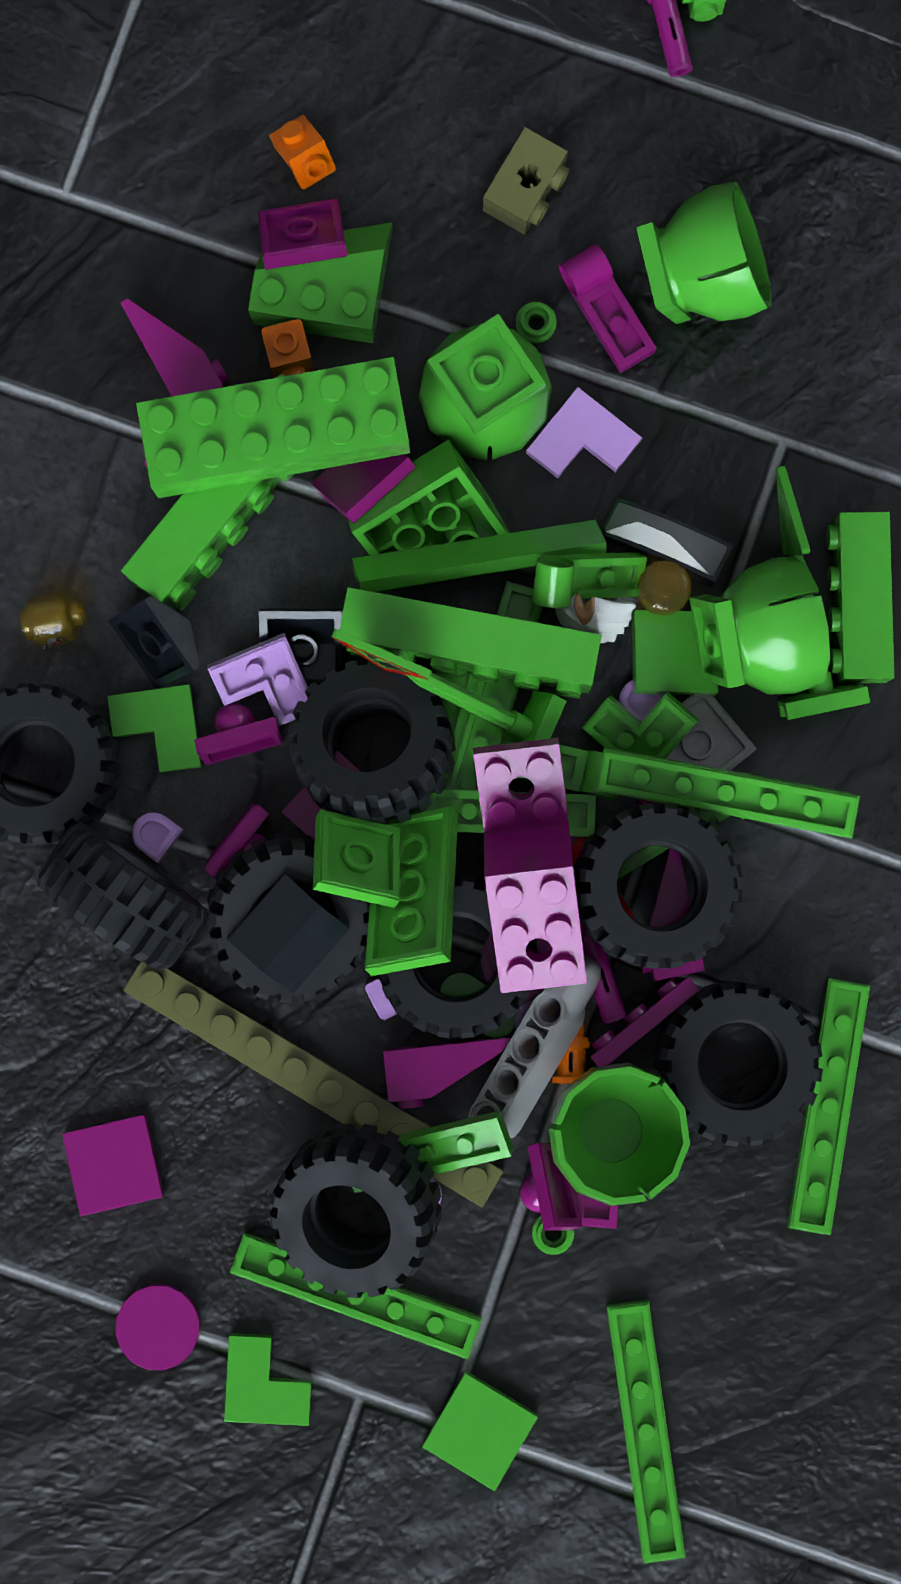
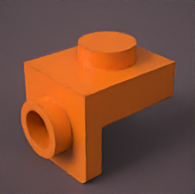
[269,114,336,190]
[261,319,314,378]

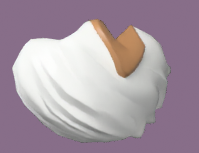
[555,593,636,643]

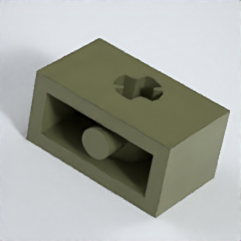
[483,127,570,235]

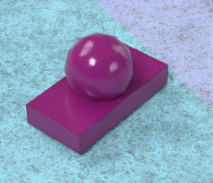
[194,703,284,766]
[203,802,269,878]
[520,1143,583,1231]

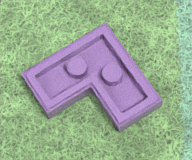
[526,387,642,479]
[207,633,308,726]

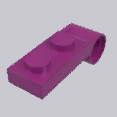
[558,244,657,373]

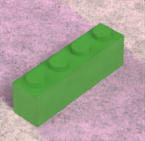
[826,512,895,684]

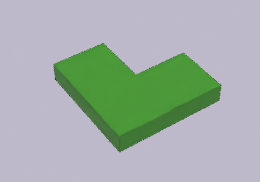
[107,684,202,773]
[582,692,700,758]
[224,1333,312,1426]

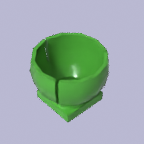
[636,182,772,324]
[418,314,552,461]
[689,557,830,695]
[548,1063,690,1206]

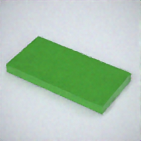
[365,805,458,976]

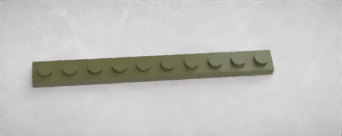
[123,962,504,1208]

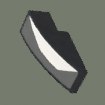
[601,498,734,588]

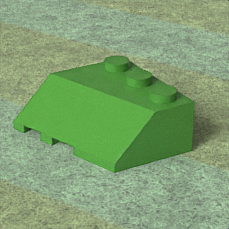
[248,222,393,343]
[348,439,510,555]

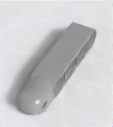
[468,954,601,1138]

